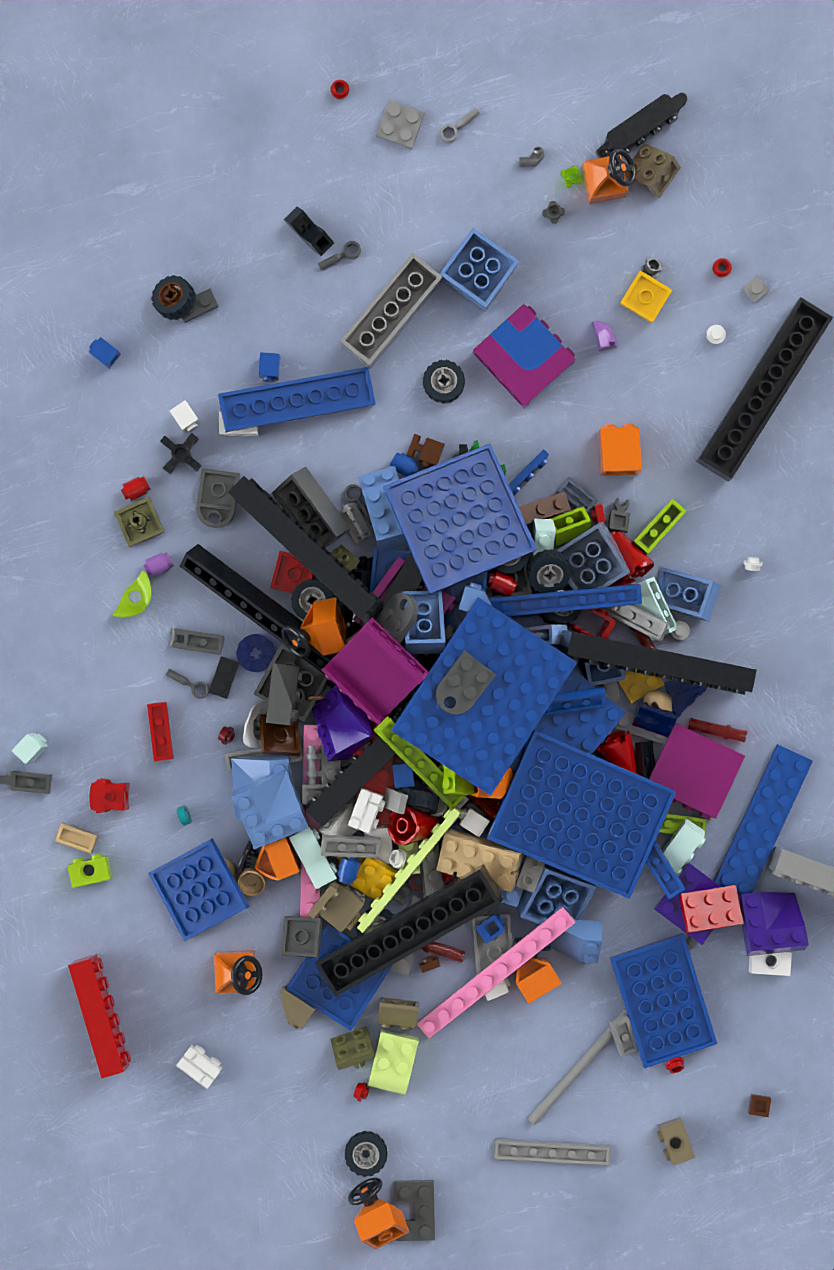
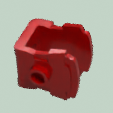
[571,608,616,639]
[89,778,130,813]

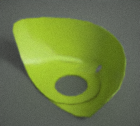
[112,570,151,617]

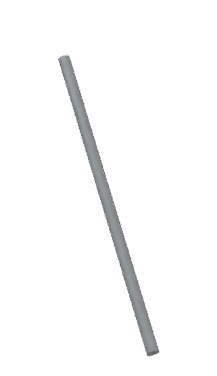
[528,936,697,1125]

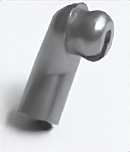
[519,146,545,167]

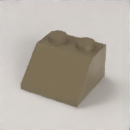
[378,997,419,1030]

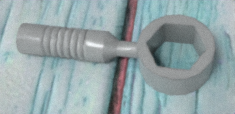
[440,108,480,143]

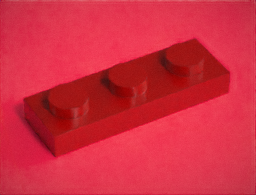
[147,702,174,761]

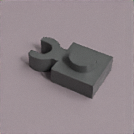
[608,498,630,533]

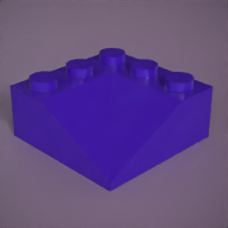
[312,685,373,762]
[654,863,721,945]
[738,892,809,956]

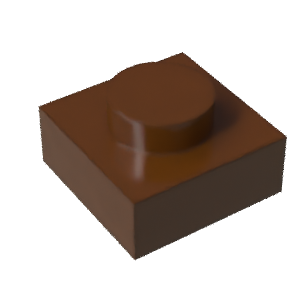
[420,956,440,973]
[748,1094,771,1117]

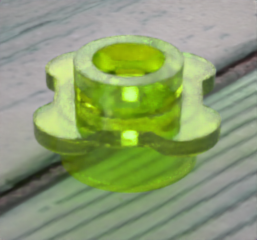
[560,166,582,188]

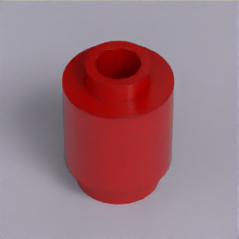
[121,476,151,501]
[487,571,517,596]

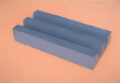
[556,477,598,514]

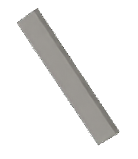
[494,1139,611,1166]

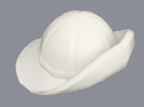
[243,701,268,749]

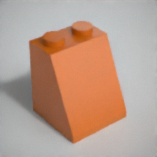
[599,424,642,476]

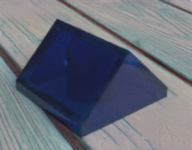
[632,703,678,737]

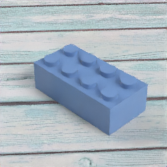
[358,466,407,552]

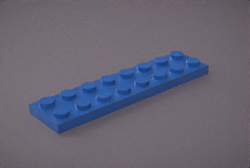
[218,367,376,433]
[714,744,813,896]

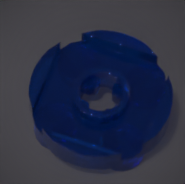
[236,634,275,672]

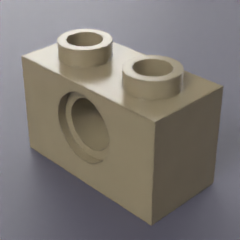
[657,1117,695,1165]

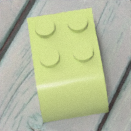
[368,1028,419,1095]

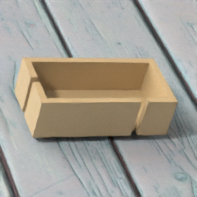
[436,828,523,892]

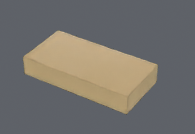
[55,823,98,854]

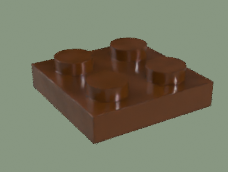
[259,716,301,756]

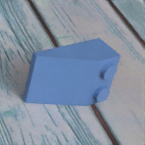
[657,567,721,622]
[402,590,445,654]
[543,917,602,963]

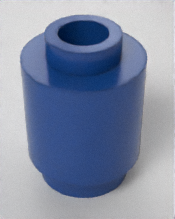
[390,452,419,477]
[337,857,361,885]

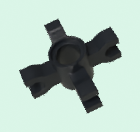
[160,433,202,474]

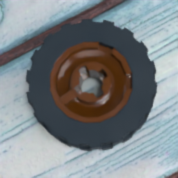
[151,275,196,320]

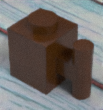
[406,434,445,468]

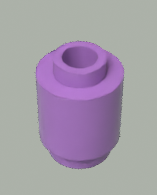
[143,552,173,577]

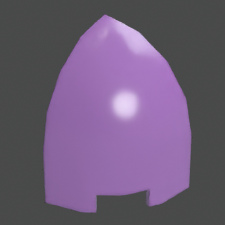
[592,321,618,351]

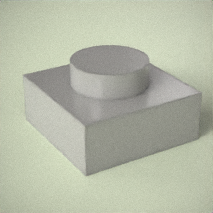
[742,275,770,303]

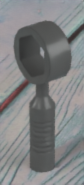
[318,241,361,270]
[344,484,372,526]
[166,669,209,698]

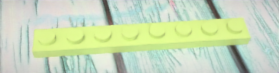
[357,807,463,933]

